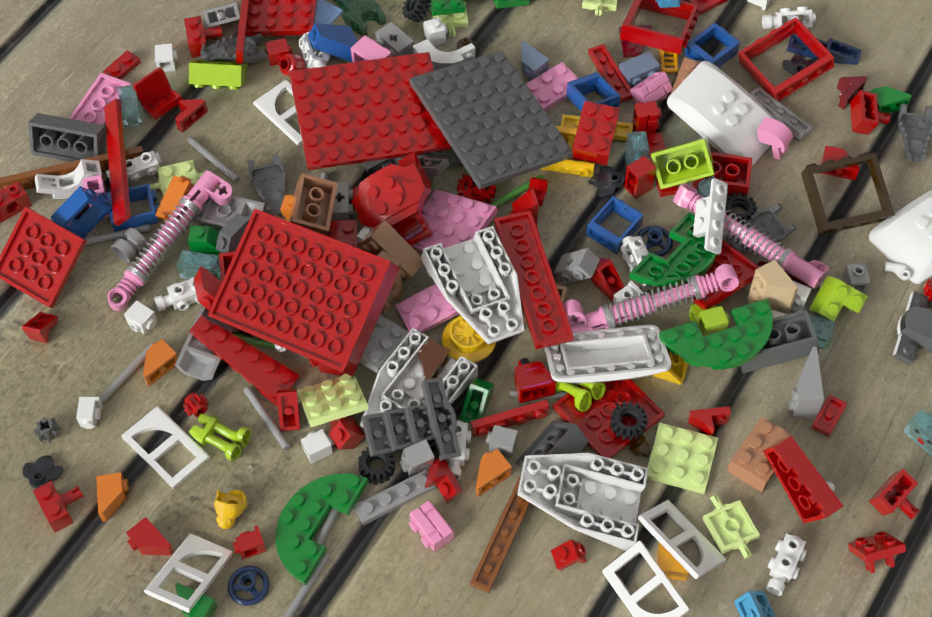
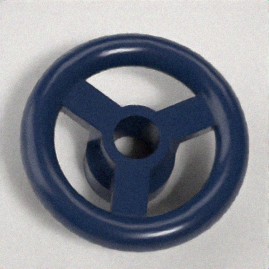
[636,225,673,257]
[227,565,270,606]

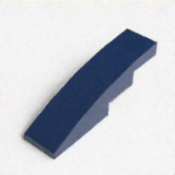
[786,35,862,65]

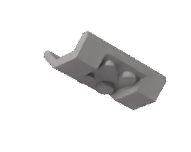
[193,191,265,229]
[175,305,234,381]

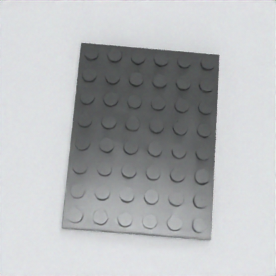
[409,50,573,189]

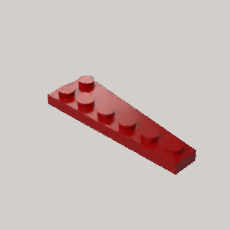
[190,315,300,407]

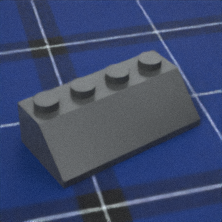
[28,113,106,162]
[740,309,819,373]

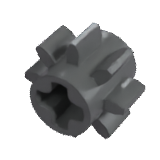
[34,417,61,443]

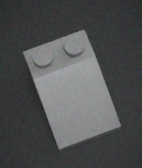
[788,347,824,418]

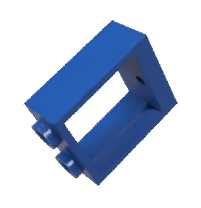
[684,23,740,68]
[566,72,621,112]
[106,183,159,232]
[51,186,112,238]
[586,196,643,254]

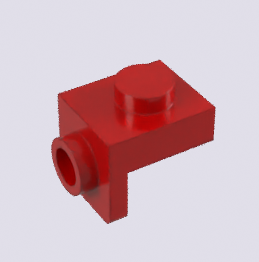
[527,177,549,206]
[550,539,587,570]

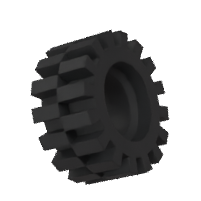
[402,0,431,23]
[726,193,757,224]
[610,401,648,441]
[358,447,395,485]

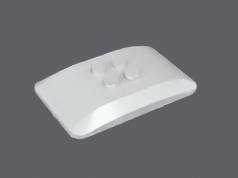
[667,61,775,166]
[869,189,932,284]
[545,325,671,383]

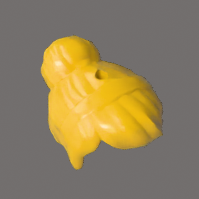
[214,490,247,529]

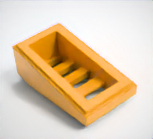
[658,49,679,73]

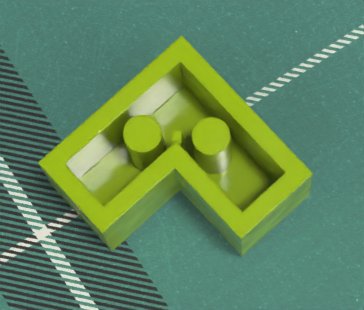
[809,276,868,322]
[689,304,730,337]

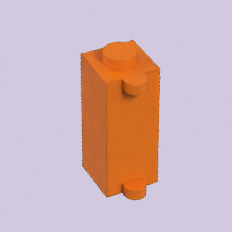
[155,175,194,221]

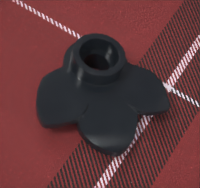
[782,53,817,76]
[589,166,625,198]
[23,455,63,489]

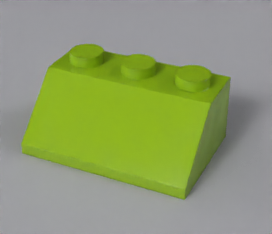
[189,60,248,90]
[651,137,715,189]

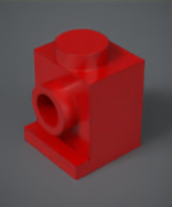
[232,525,266,560]

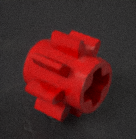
[183,393,209,417]

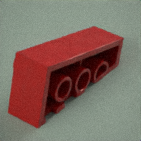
[763,436,844,524]

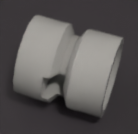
[111,228,147,263]

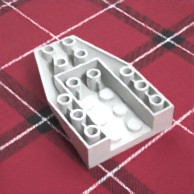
[420,226,524,344]
[360,328,478,428]
[517,453,648,551]

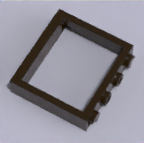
[801,152,895,235]

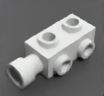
[762,6,816,29]
[299,32,330,68]
[106,151,162,183]
[620,236,655,290]
[154,277,200,312]
[446,421,472,480]
[766,533,807,596]

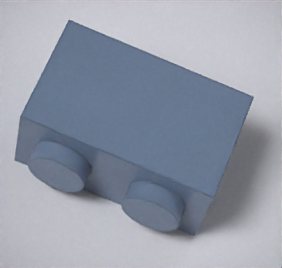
[619,51,660,88]

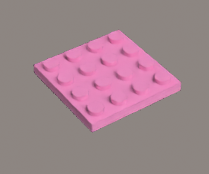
[403,189,498,253]

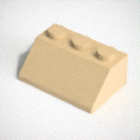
[747,260,798,315]

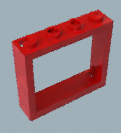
[620,0,699,54]
[738,17,834,102]

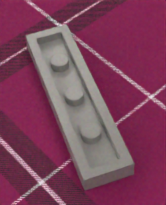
[749,87,813,140]
[354,470,436,526]

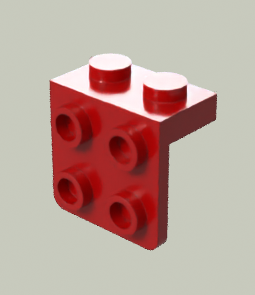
[133,67,183,120]

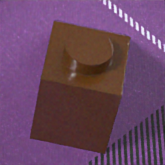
[418,339,450,380]

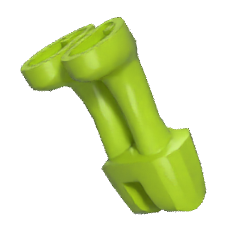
[550,373,606,412]
[189,414,252,462]

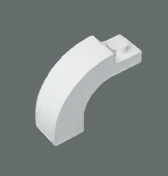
[413,39,475,71]
[35,159,102,199]

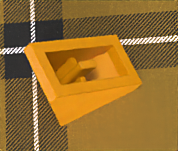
[656,542,690,581]

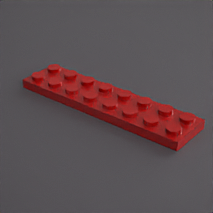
[494,210,574,350]

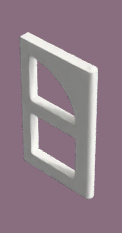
[253,80,302,146]
[121,406,210,489]
[638,500,726,579]
[144,534,233,613]
[602,541,691,617]

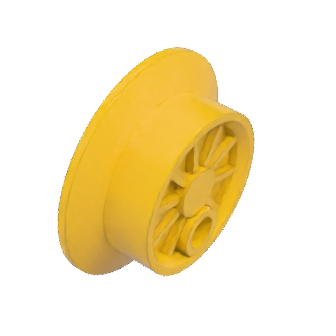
[442,315,496,363]

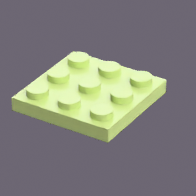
[297,374,369,427]
[647,422,718,494]

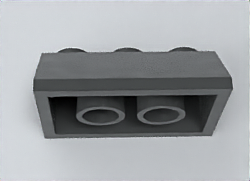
[515,421,589,469]

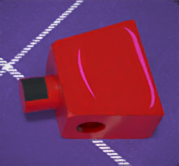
[514,358,556,403]

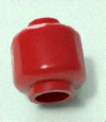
[279,53,305,76]

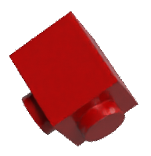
[265,38,293,66]

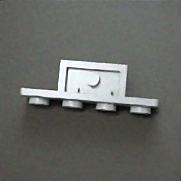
[693,178,728,254]

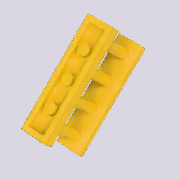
[541,125,594,177]

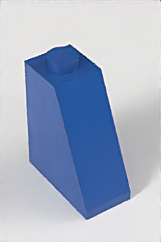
[308,23,358,62]

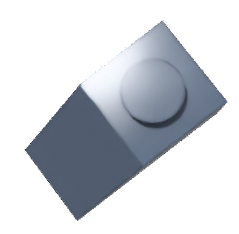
[521,41,549,80]

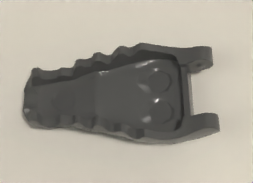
[201,34,268,63]
[898,103,932,162]
[247,153,286,215]
[726,203,797,253]

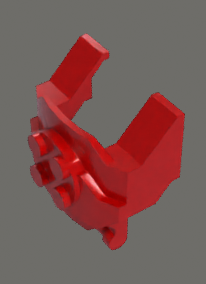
[351,152,433,246]

